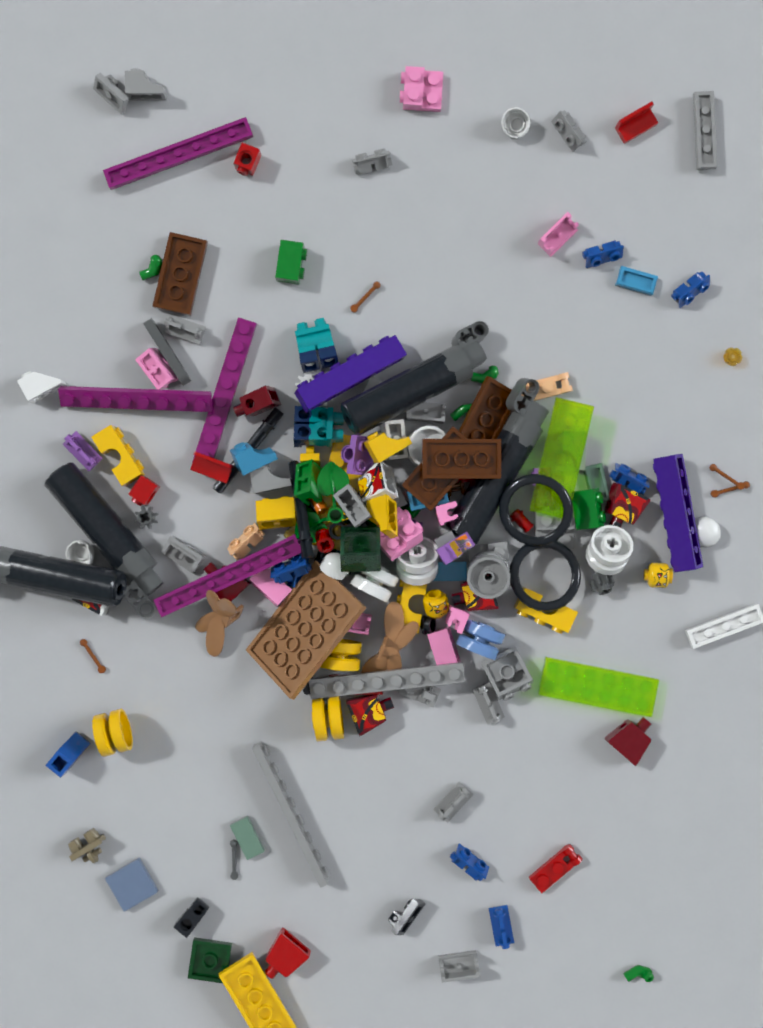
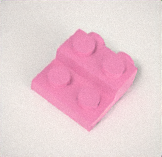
[400,66,443,112]
[368,507,423,561]

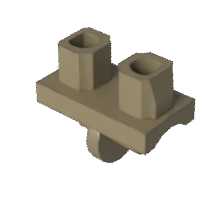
[68,828,106,863]

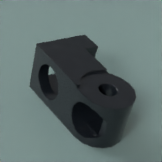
[173,897,209,938]

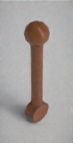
[350,281,381,313]
[709,464,745,490]
[710,481,750,497]
[80,639,106,673]

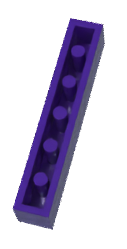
[294,335,407,413]
[653,454,704,572]

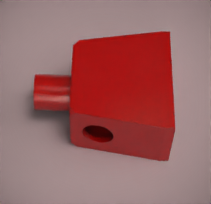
[265,927,311,979]

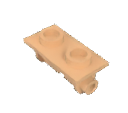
[227,523,265,561]

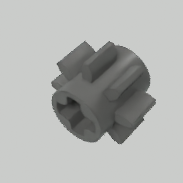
[134,506,159,529]
[590,573,615,595]

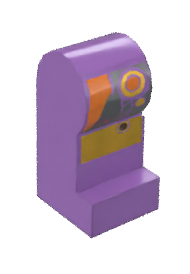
[435,532,475,565]

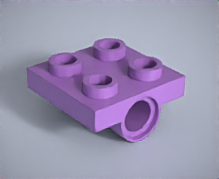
[341,435,375,475]

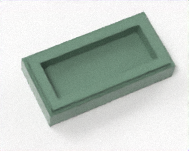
[583,463,609,502]
[230,816,265,860]

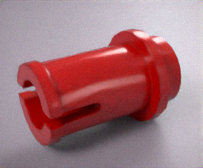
[510,509,534,533]

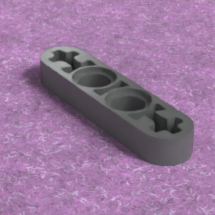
[143,318,191,386]

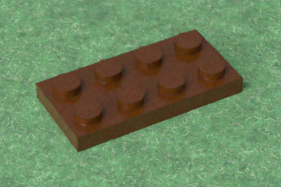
[153,232,208,316]
[459,376,512,439]
[401,426,467,511]
[422,439,501,479]

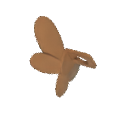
[195,590,244,657]
[361,602,419,673]

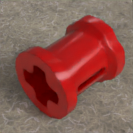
[315,528,334,553]

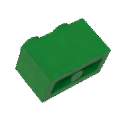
[275,240,307,285]
[571,488,606,530]

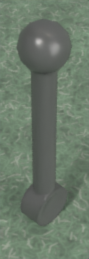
[230,840,238,880]

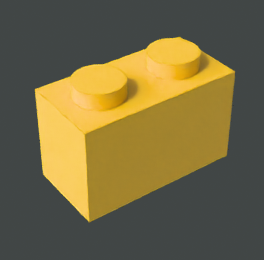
[256,496,297,530]

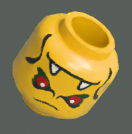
[643,563,673,588]
[423,589,449,619]

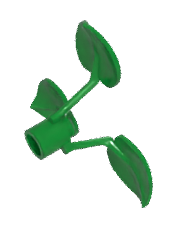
[294,462,377,543]

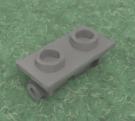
[551,110,587,152]
[352,148,392,175]
[164,315,206,345]
[472,682,505,725]
[433,782,473,823]

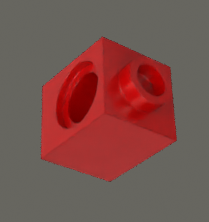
[233,142,262,176]
[128,475,161,506]

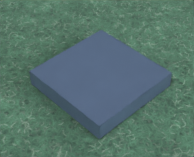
[105,857,159,912]

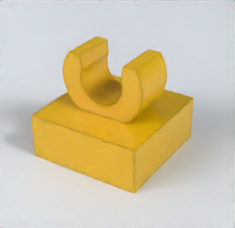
[300,446,321,467]

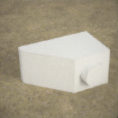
[17,371,67,403]

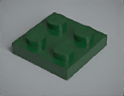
[188,937,232,984]

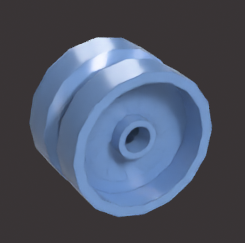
[456,619,505,660]

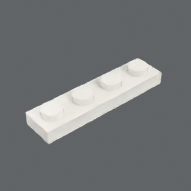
[685,603,763,649]

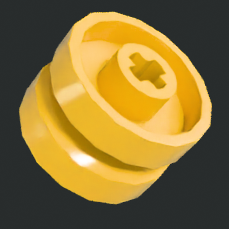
[320,639,362,671]
[312,696,344,742]
[92,708,133,757]

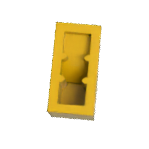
[363,431,412,463]
[366,494,398,539]

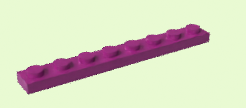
[103,117,253,190]
[192,317,257,463]
[58,386,213,412]
[153,534,301,617]

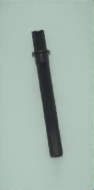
[213,407,284,494]
[289,460,314,560]

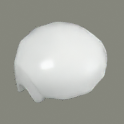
[501,107,531,139]
[695,516,721,547]
[65,540,95,564]
[319,553,351,580]

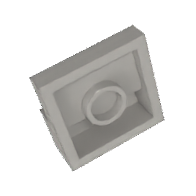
[534,507,575,549]
[481,646,534,701]

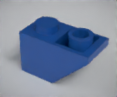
[45,731,91,778]

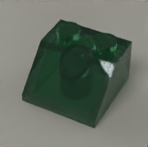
[340,526,381,572]

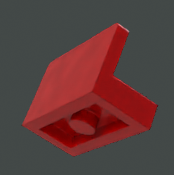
[615,101,659,144]
[190,451,234,484]

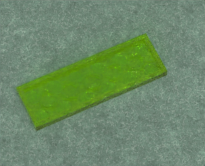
[529,397,594,519]
[538,656,659,717]

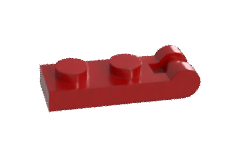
[529,844,583,894]

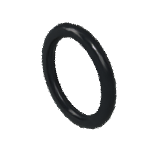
[499,474,573,546]
[510,541,581,612]

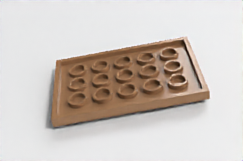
[246,560,367,700]

